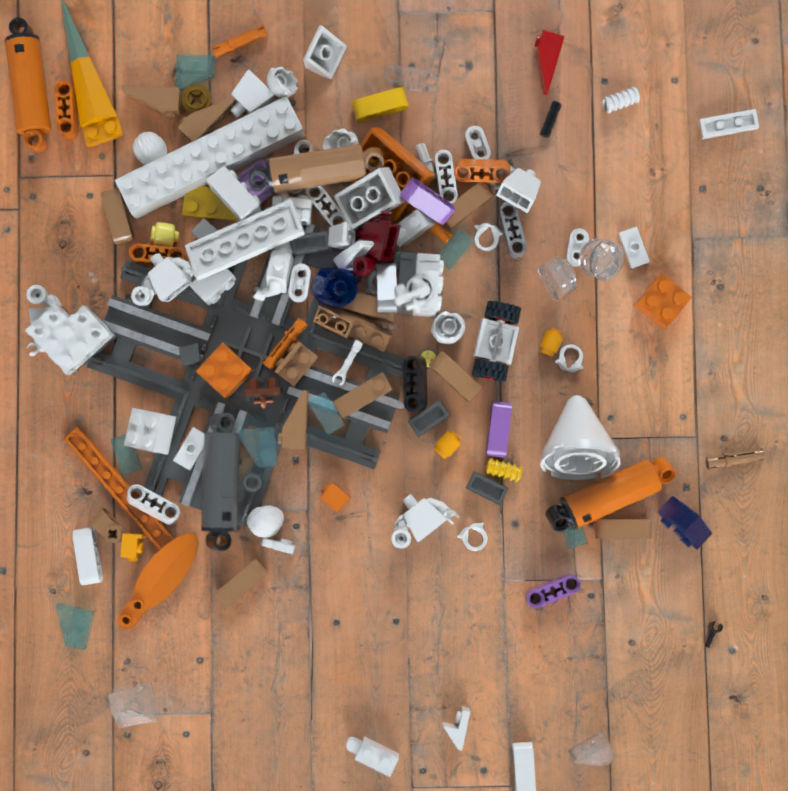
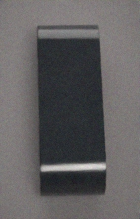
[403,356,427,412]

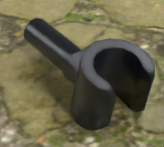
[705,621,723,648]

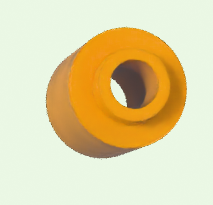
[539,328,564,357]
[434,431,462,459]

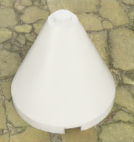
[540,395,620,480]

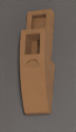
[313,304,392,352]

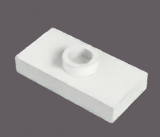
[618,227,650,269]
[173,427,205,470]

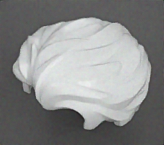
[267,67,298,98]
[322,129,358,150]
[133,132,167,165]
[431,311,465,344]
[246,505,284,538]

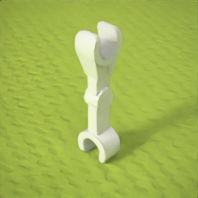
[332,340,363,386]

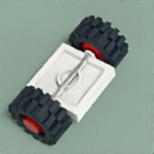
[472,301,521,382]

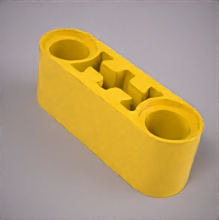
[352,87,409,122]

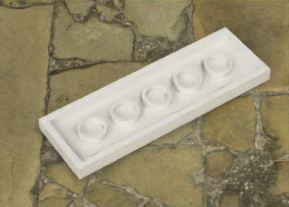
[185,199,305,281]

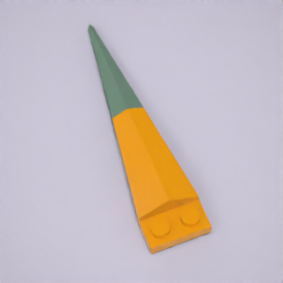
[61,0,124,147]

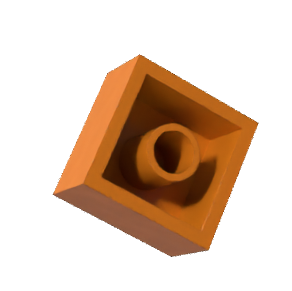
[633,273,692,329]
[196,342,254,399]

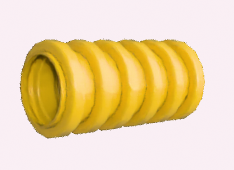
[485,457,523,483]

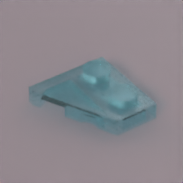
[175,55,215,92]
[237,427,278,467]
[56,603,95,650]

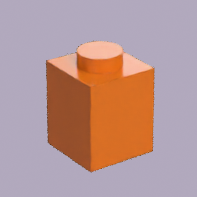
[320,482,351,513]

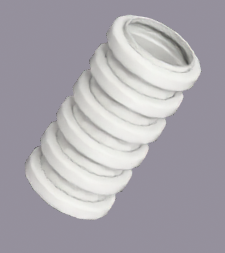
[603,86,640,113]

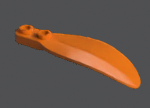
[117,533,199,629]

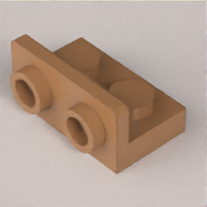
[275,341,318,387]

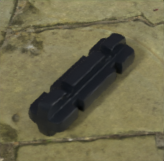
[540,101,562,138]

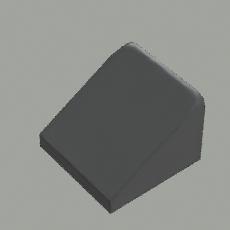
[179,343,203,367]

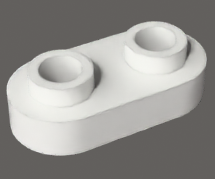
[465,126,491,160]
[566,228,589,267]
[288,263,311,303]

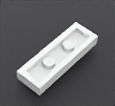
[698,109,759,139]

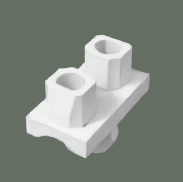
[394,277,430,313]

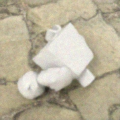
[252,242,294,301]
[131,253,198,306]
[26,285,73,356]
[391,494,459,548]

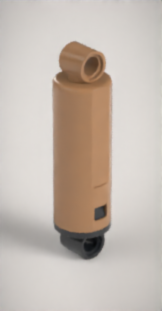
[249,144,384,194]

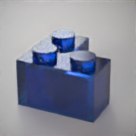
[657,496,713,550]

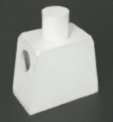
[230,70,276,118]
[496,168,541,213]

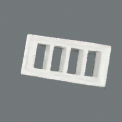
[333,240,374,270]

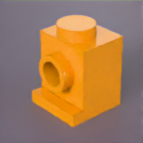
[120,532,146,561]

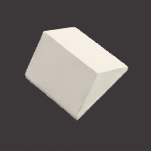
[303,25,347,79]

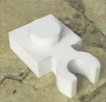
[261,538,296,554]

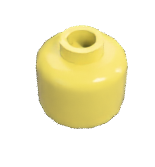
[150,222,179,247]

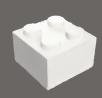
[124,408,176,454]

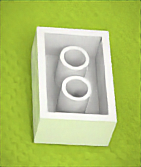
[334,167,406,229]

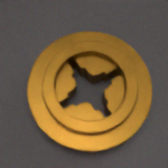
[181,84,212,113]

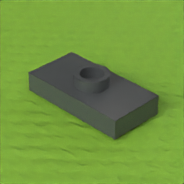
[291,231,331,255]
[408,400,450,437]
[466,471,509,505]

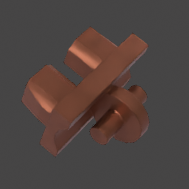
[245,378,282,409]

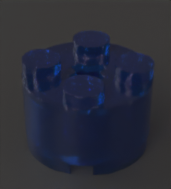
[312,267,358,307]

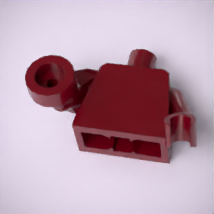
[353,211,401,276]

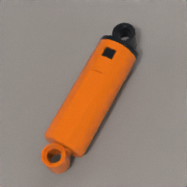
[5,17,51,153]
[545,457,677,532]

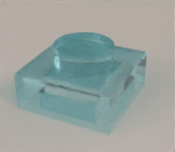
[563,526,588,549]

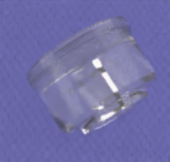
[579,238,624,281]
[537,256,577,301]

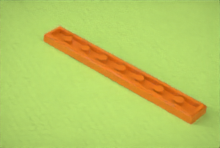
[63,426,175,550]

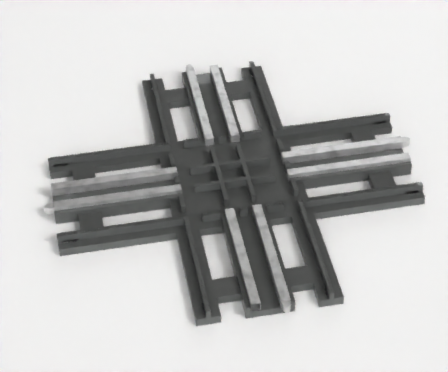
[87,207,405,527]

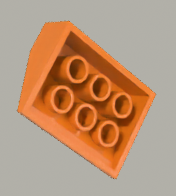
[349,128,436,222]

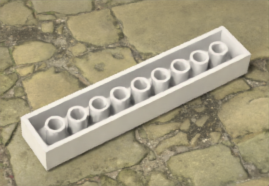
[115,96,305,219]

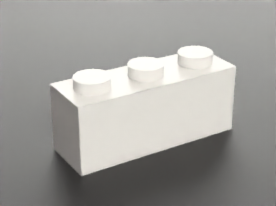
[206,166,262,221]

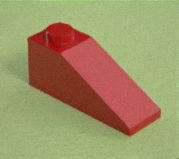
[534,30,565,96]

